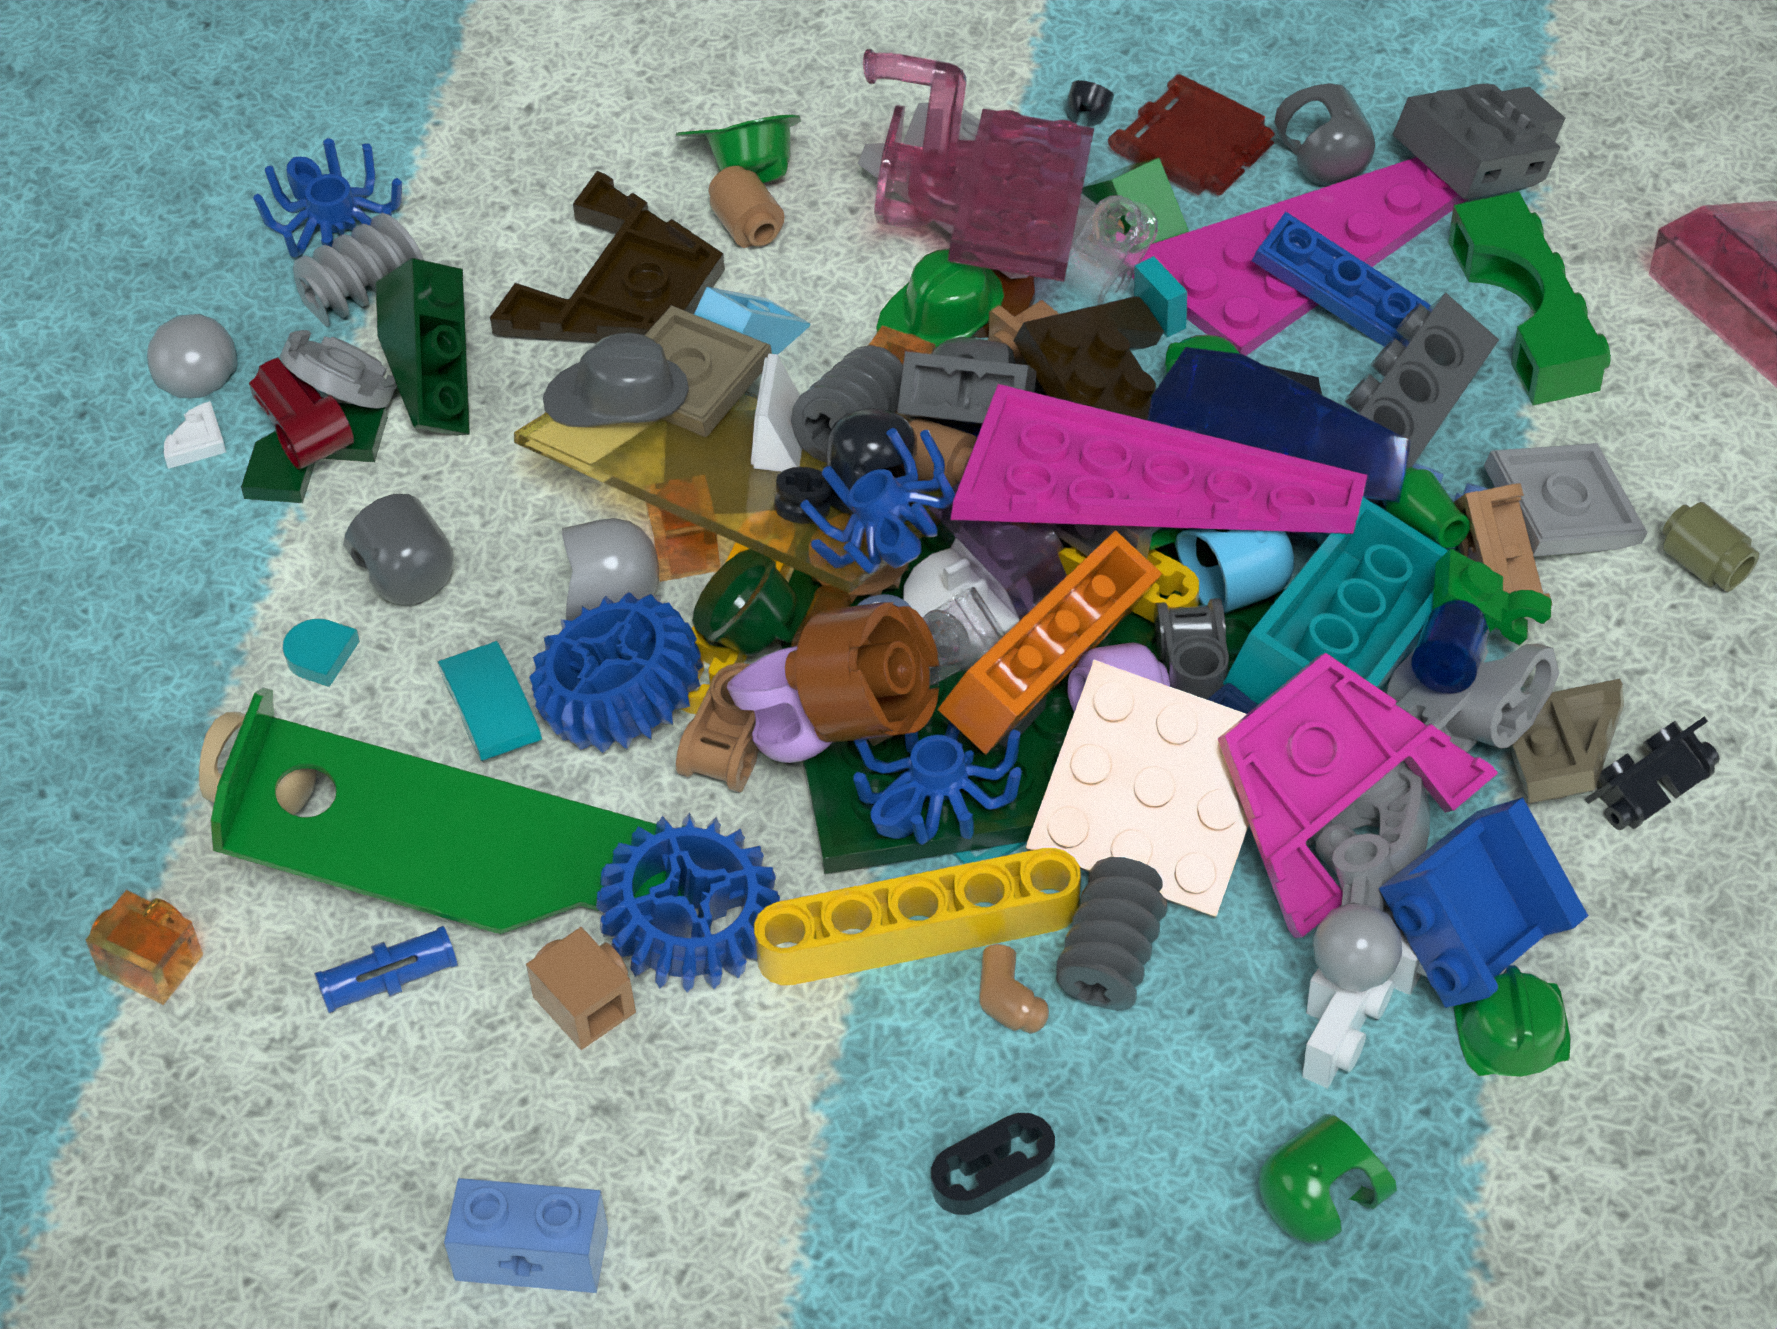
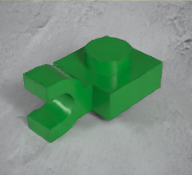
[1433,548,1552,646]

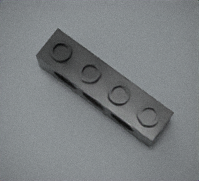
[1313,292,1499,505]

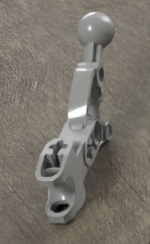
[1306,623,1559,992]

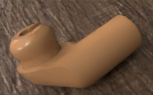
[979,944,1049,1034]

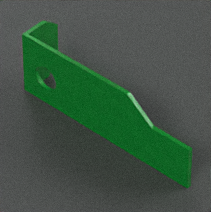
[210,687,682,935]

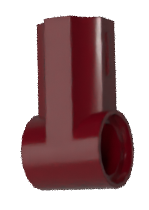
[249,357,354,470]

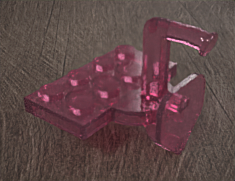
[863,49,1094,282]

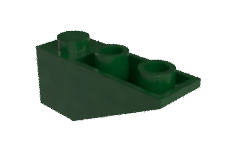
[376,258,470,436]

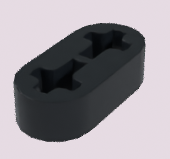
[931,1113,1055,1215]

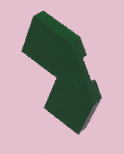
[241,403,388,503]

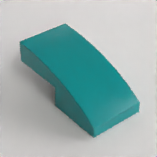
[437,641,542,761]

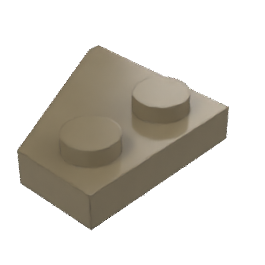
[1508,678,1624,803]

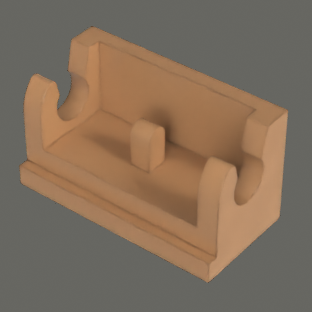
[1454,483,1553,606]

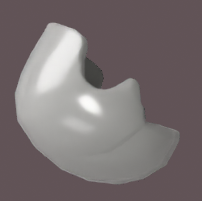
[147,314,237,398]

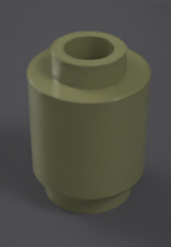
[1662,502,1759,592]

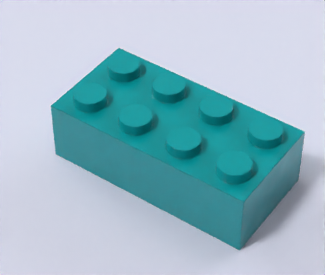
[1223,497,1448,705]

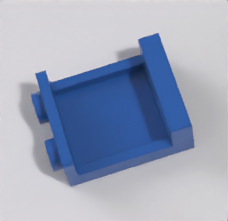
[1379,797,1588,1008]

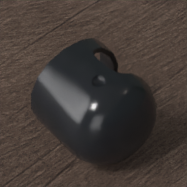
[826,408,918,514]

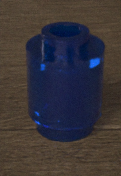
[1411,600,1490,694]

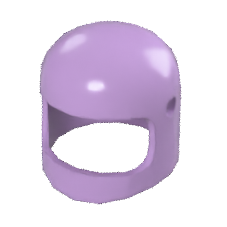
[727,646,832,763]

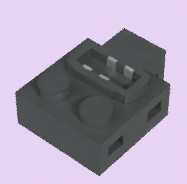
[1392,83,1566,200]

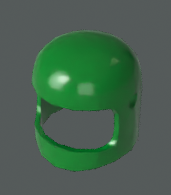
[1258,1114,1397,1244]

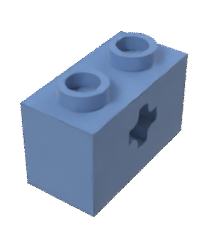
[444,1178,608,1293]

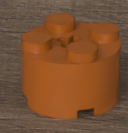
[785,602,939,743]

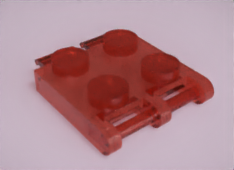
[1108,74,1275,195]

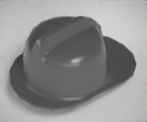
[543,332,689,427]

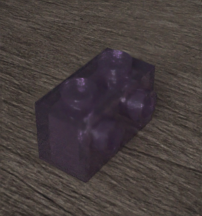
[928,480,1067,620]

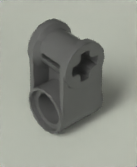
[1154,598,1229,700]

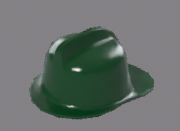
[692,548,798,656]

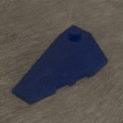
[1147,347,1411,503]

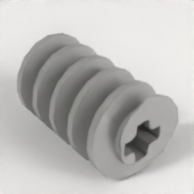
[293,213,424,327]

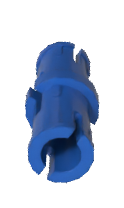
[314,926,458,1013]

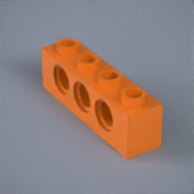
[938,530,1162,754]

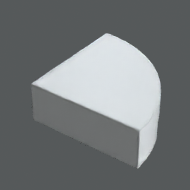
[164,401,226,469]

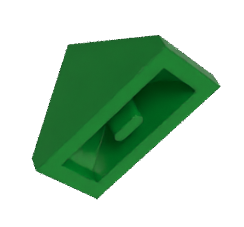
[1079,158,1189,250]

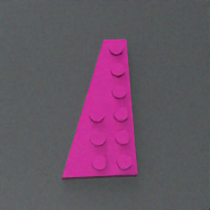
[1118,157,1468,358]
[950,384,1368,534]

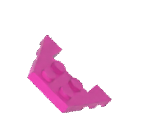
[1217,653,1498,938]

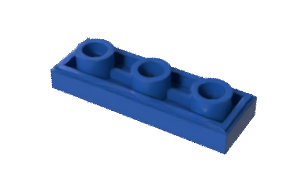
[1252,211,1431,347]

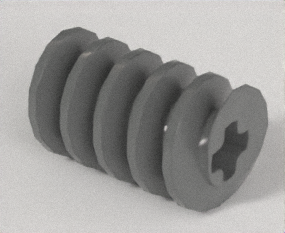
[791,345,903,463]
[1056,857,1167,1011]

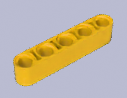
[754,848,1081,985]

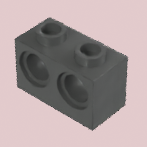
[897,351,1037,427]

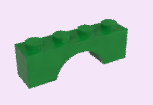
[1448,191,1611,406]

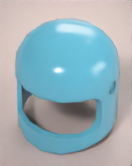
[1175,528,1294,614]

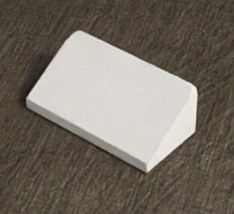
[751,354,802,472]

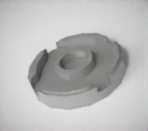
[279,330,397,409]

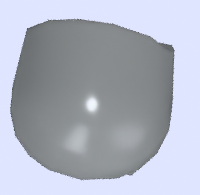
[562,518,661,621]

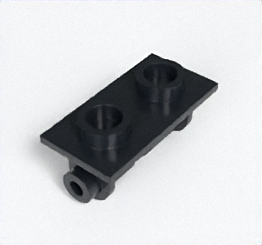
[1584,716,1720,830]

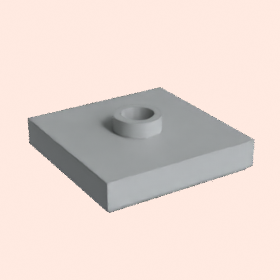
[1484,443,1648,556]

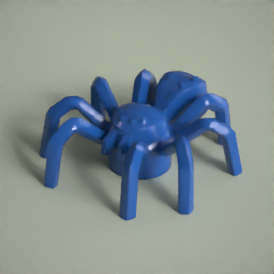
[253,138,402,258]
[800,428,956,574]
[853,692,1022,845]

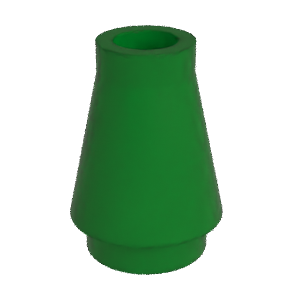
[1382,467,1470,548]

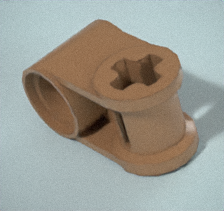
[676,663,759,792]

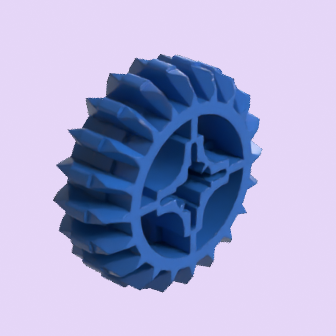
[529,592,703,753]
[596,812,780,993]

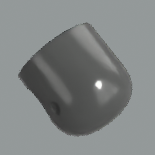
[1274,83,1375,186]
[343,494,454,605]

